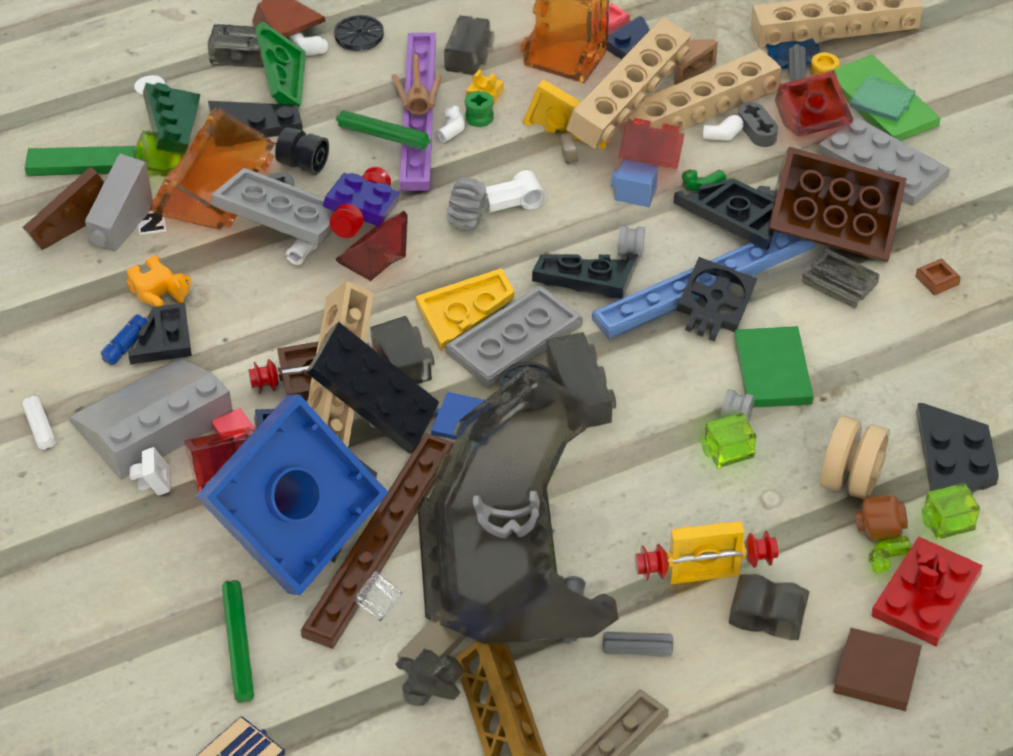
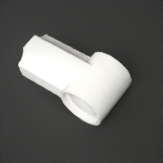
[484,170,546,213]

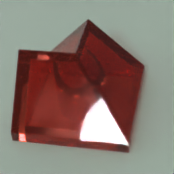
[335,211,408,281]

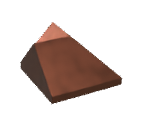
[252,0,326,38]

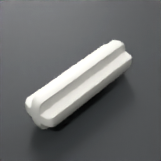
[22,395,56,450]

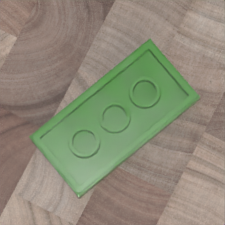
[825,54,940,141]

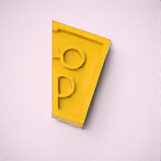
[522,79,617,149]
[415,268,515,351]

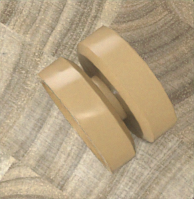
[820,415,890,500]

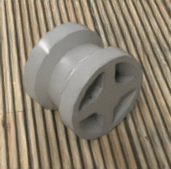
[618,225,645,257]
[720,389,755,427]

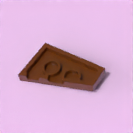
[22,167,104,250]

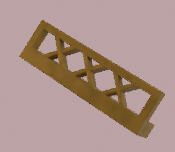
[454,634,547,756]

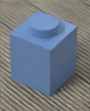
[611,159,658,207]

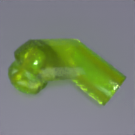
[868,536,911,573]

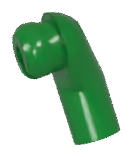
[681,169,727,191]

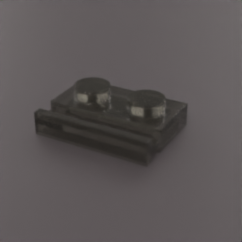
[801,248,880,309]

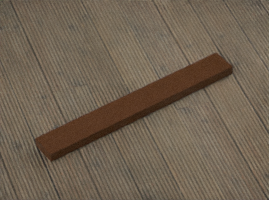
[301,433,456,649]

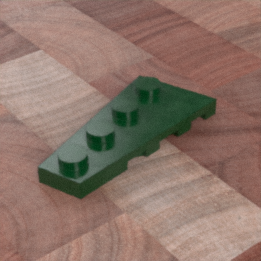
[142,82,201,154]

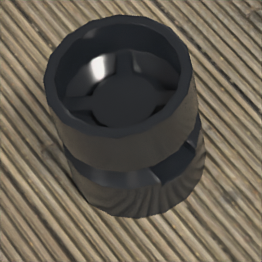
[275,127,330,174]

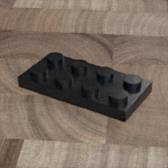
[306,322,439,453]

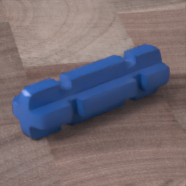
[100,314,148,365]

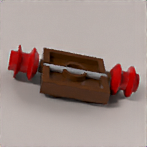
[248,342,377,400]

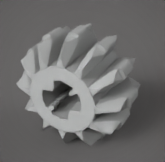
[447,177,486,230]

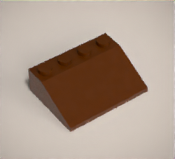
[768,146,907,262]

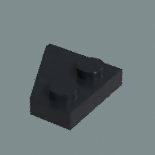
[128,303,192,365]

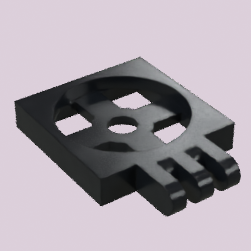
[677,257,757,341]

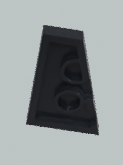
[208,101,303,146]
[532,254,638,299]

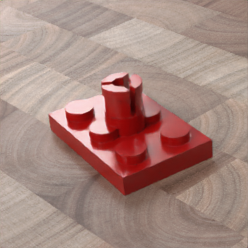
[871,536,983,646]

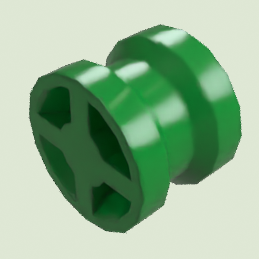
[465,91,494,127]

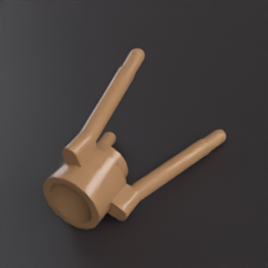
[392,54,442,115]

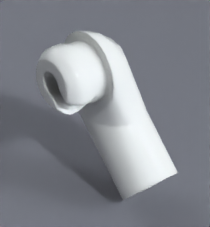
[290,32,329,56]
[703,115,743,141]

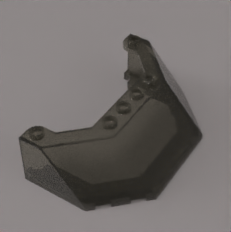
[418,366,619,644]

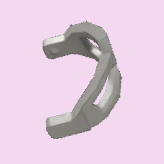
[473,491,540,539]

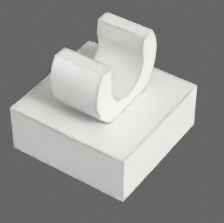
[130,447,170,496]

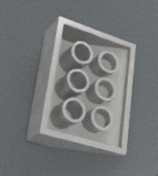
[69,358,233,480]

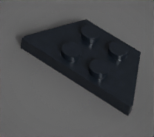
[674,178,774,250]
[916,403,999,509]

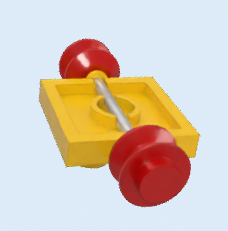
[635,521,778,584]

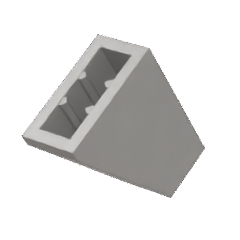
[85,154,154,252]

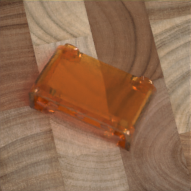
[149,106,276,230]

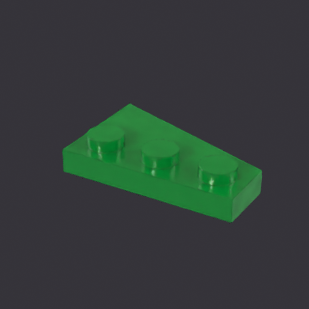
[255,21,306,107]

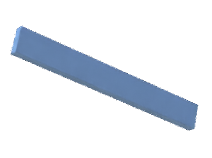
[592,232,815,339]

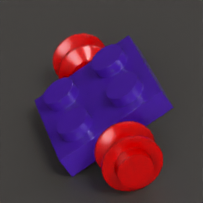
[323,167,400,238]

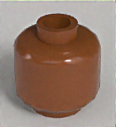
[856,494,908,542]

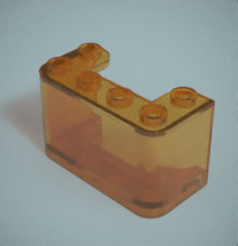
[521,0,609,83]

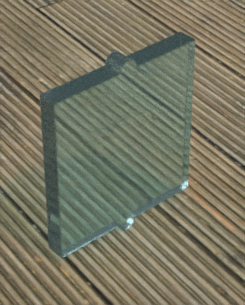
[850,76,915,122]

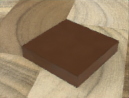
[833,627,922,711]

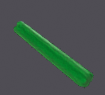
[336,110,431,150]
[222,580,254,703]

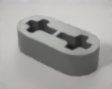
[738,102,778,147]

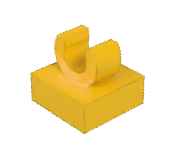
[466,69,504,105]

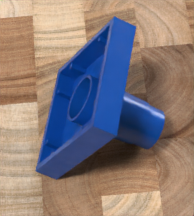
[195,395,389,596]

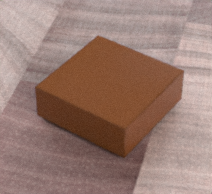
[915,258,961,295]

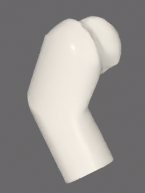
[436,105,465,143]

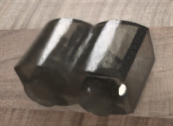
[728,574,810,640]

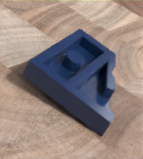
[603,16,650,60]

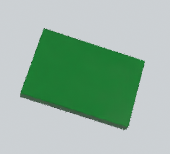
[734,326,814,408]

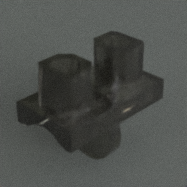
[395,649,465,707]

